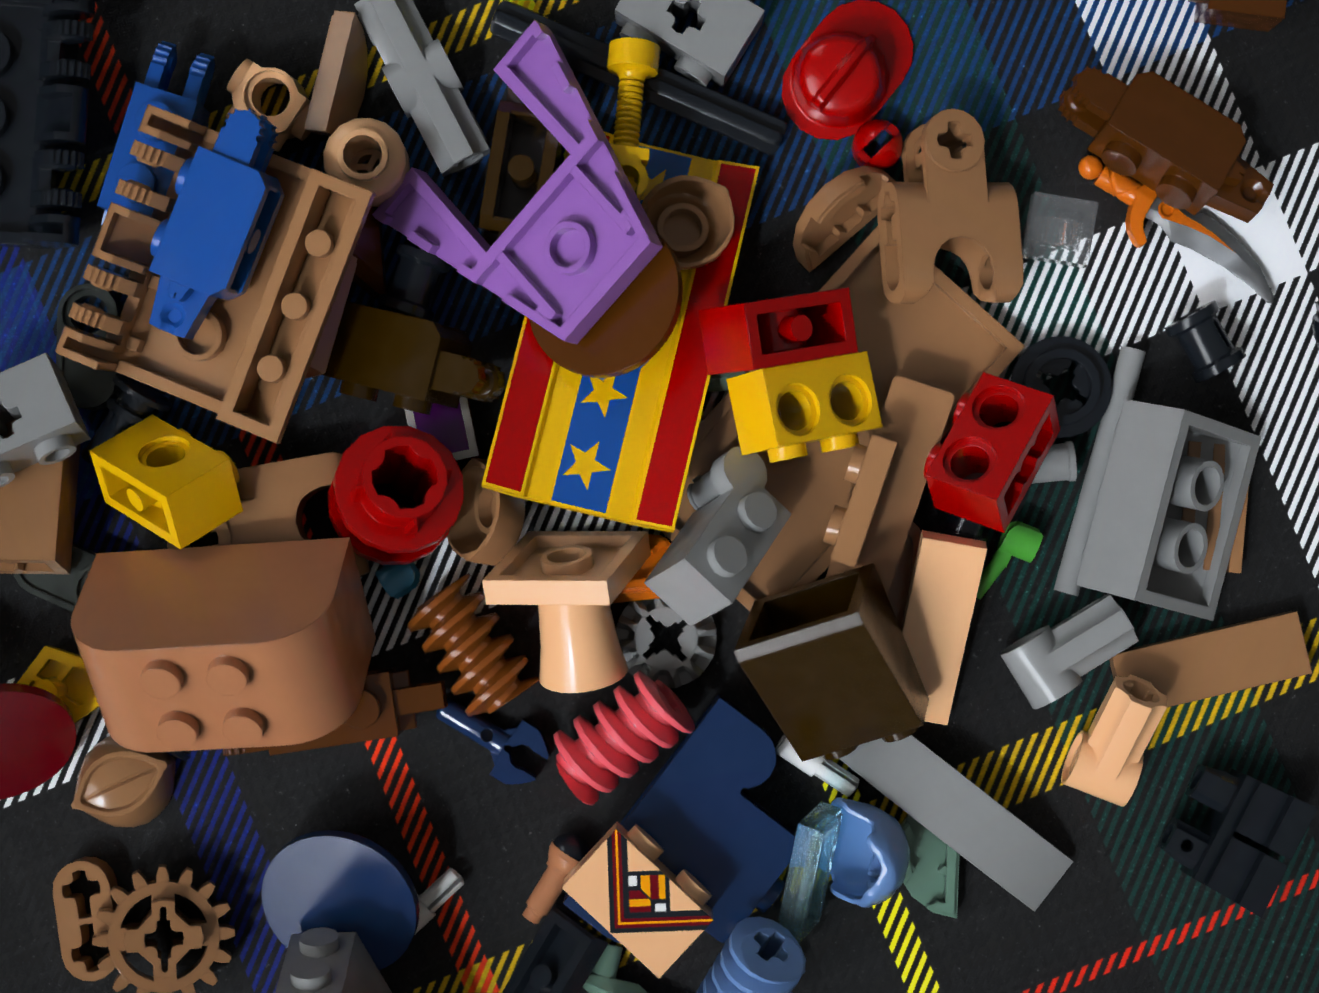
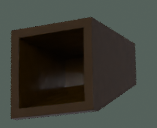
[734,563,929,762]

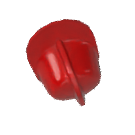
[781,0,914,140]

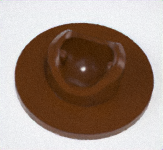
[529,231,683,378]

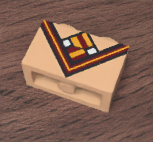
[562,821,713,978]

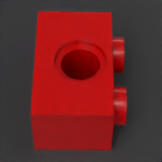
[698,287,858,375]

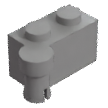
[644,446,792,626]

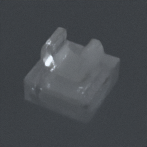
[1022,191,1099,268]

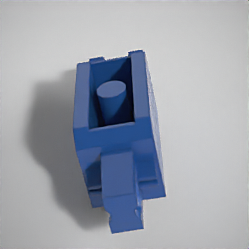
[97,41,216,267]
[149,109,285,340]

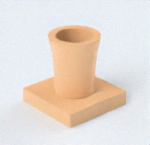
[482,531,651,693]

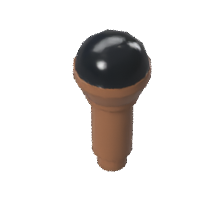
[522,833,591,924]

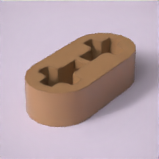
[53,857,126,981]

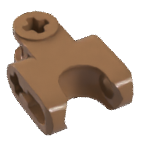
[877,108,1024,304]
[167,452,370,578]

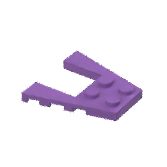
[372,20,663,345]

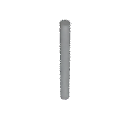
[1053,346,1146,596]

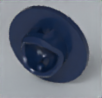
[261,830,420,970]

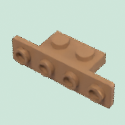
[823,376,954,595]

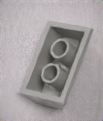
[1075,399,1261,621]

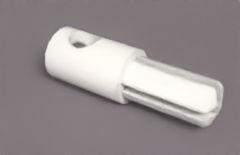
[775,734,859,797]
[415,868,464,934]

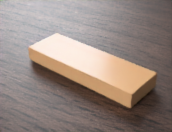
[901,530,987,725]

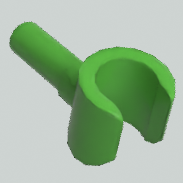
[977,521,1043,599]

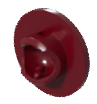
[0,683,77,800]

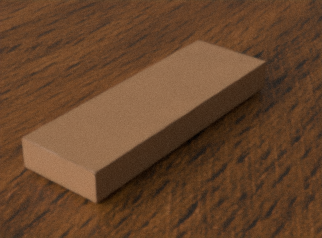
[1109,611,1312,707]

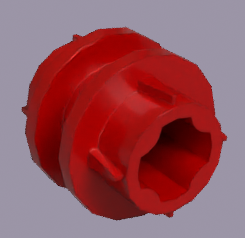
[328,426,464,565]

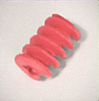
[553,670,695,806]

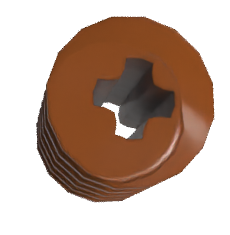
[407,573,540,717]

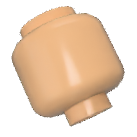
[323,118,410,207]

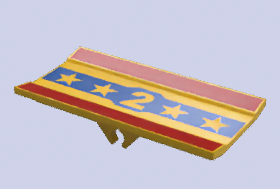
[481,132,760,533]

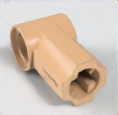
[1061,674,1168,807]

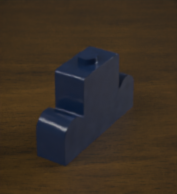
[563,693,800,943]

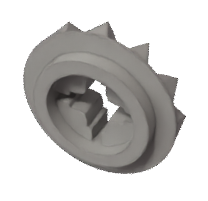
[616,599,717,688]

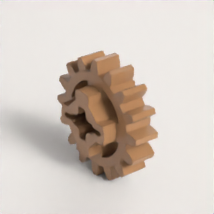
[92,864,235,993]

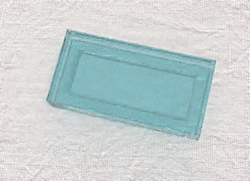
[778,801,843,943]

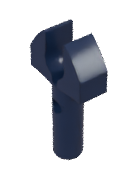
[436,697,550,785]

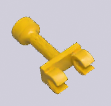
[607,37,660,201]

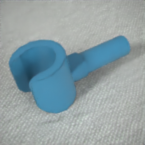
[375,562,421,599]

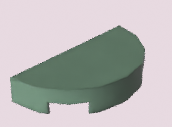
[900,814,960,919]

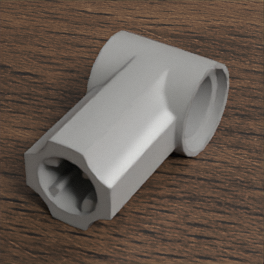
[1000,594,1139,709]

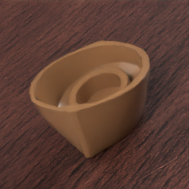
[641,175,735,270]
[447,458,525,566]
[71,736,176,828]

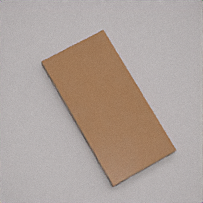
[661,226,1025,611]

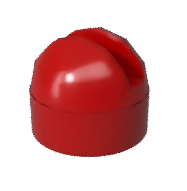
[851,119,904,171]

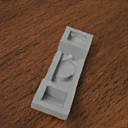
[839,735,1073,912]

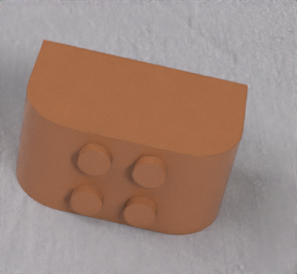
[71,537,376,753]

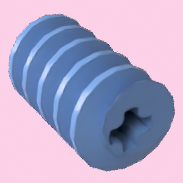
[696,916,806,993]

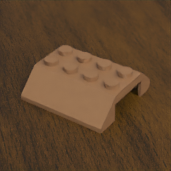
[55,104,376,443]

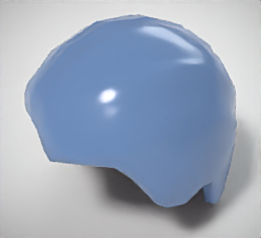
[810,797,910,908]

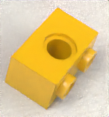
[89,414,243,549]

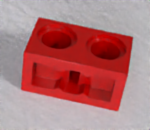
[924,372,1060,533]

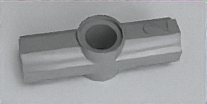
[354,0,490,177]

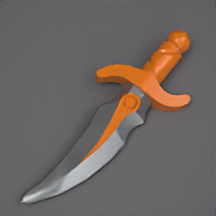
[1078,155,1274,303]

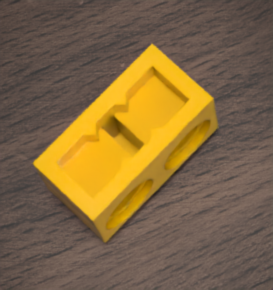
[726,351,883,463]

